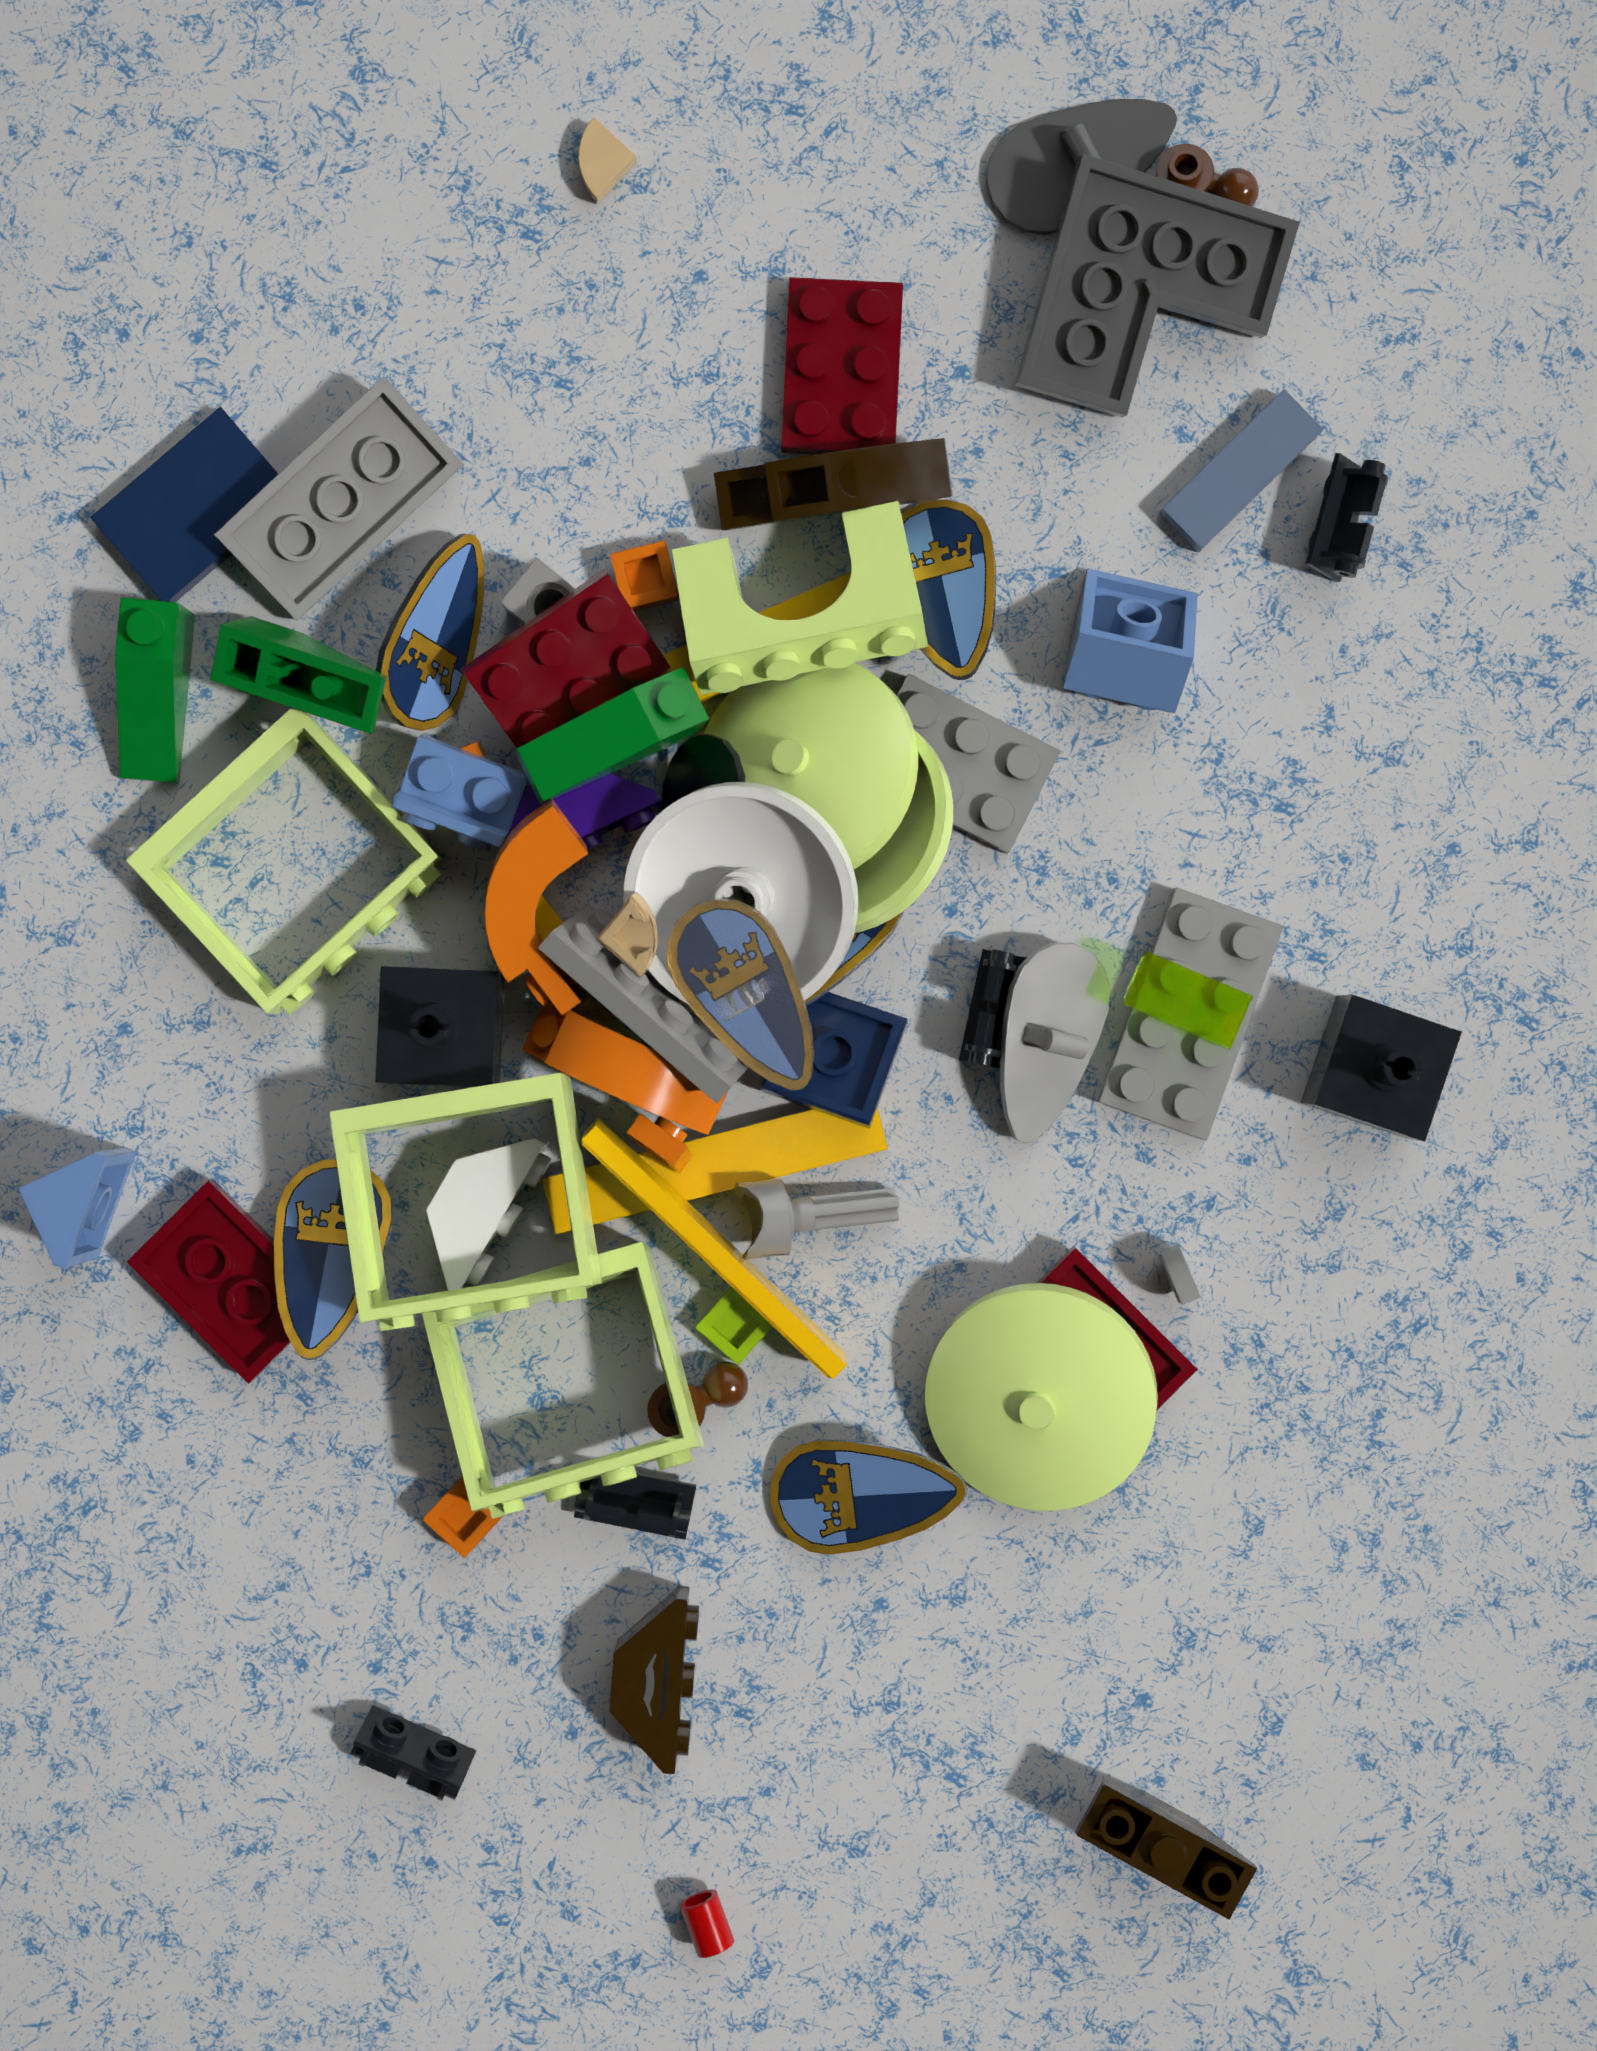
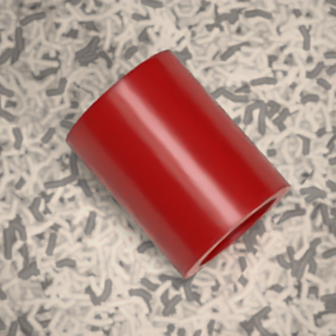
[679,1889,735,1958]

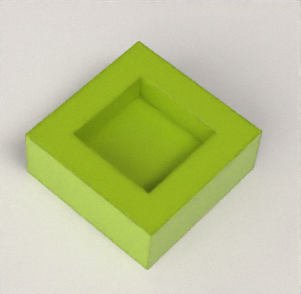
[695,1286,773,1365]

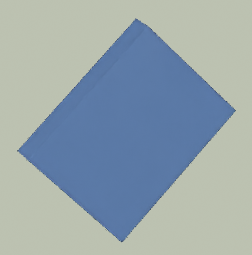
[18,1148,137,1269]

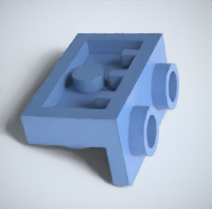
[391,734,529,851]

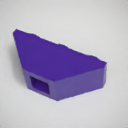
[507,773,663,852]

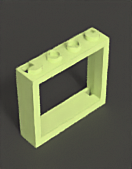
[126,708,446,1015]
[330,1073,602,1332]
[422,1241,704,1519]

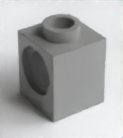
[500,558,575,625]

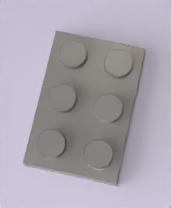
[897,673,1061,854]

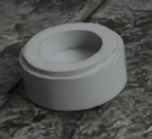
[1158,1244,1201,1305]

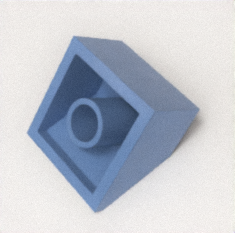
[1063,568,1198,714]

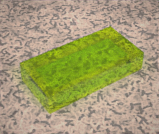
[1121,951,1253,1049]

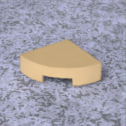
[579,117,637,204]
[596,892,658,977]

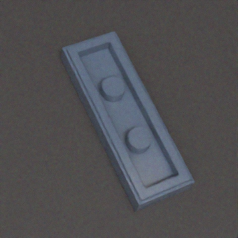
[1159,389,1324,552]

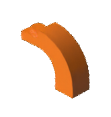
[485,799,588,1015]
[522,1002,728,1135]

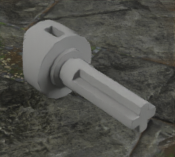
[733,1179,899,1260]

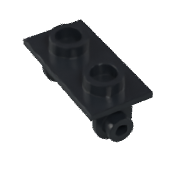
[1305,453,1389,582]
[959,949,1027,1069]
[574,1472,697,1540]
[350,1705,477,1801]

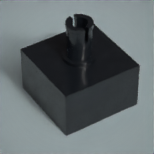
[375,966,505,1087]
[1300,994,1462,1142]

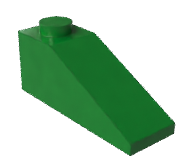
[115,597,195,784]
[210,616,387,734]
[514,667,710,804]

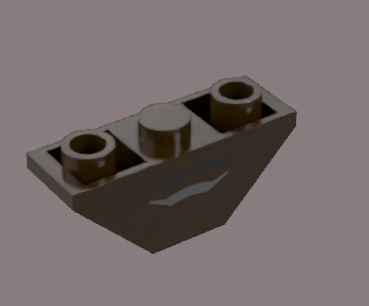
[609,1586,699,1774]
[1075,1781,1257,1920]

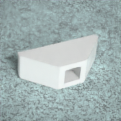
[426,1136,551,1290]

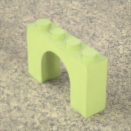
[672,501,928,695]

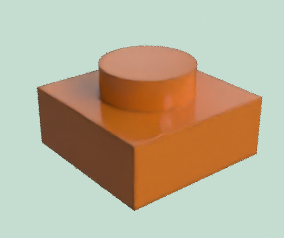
[610,540,680,611]
[627,1114,693,1174]
[422,1475,503,1558]

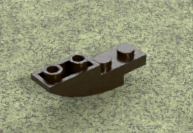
[714,438,953,531]

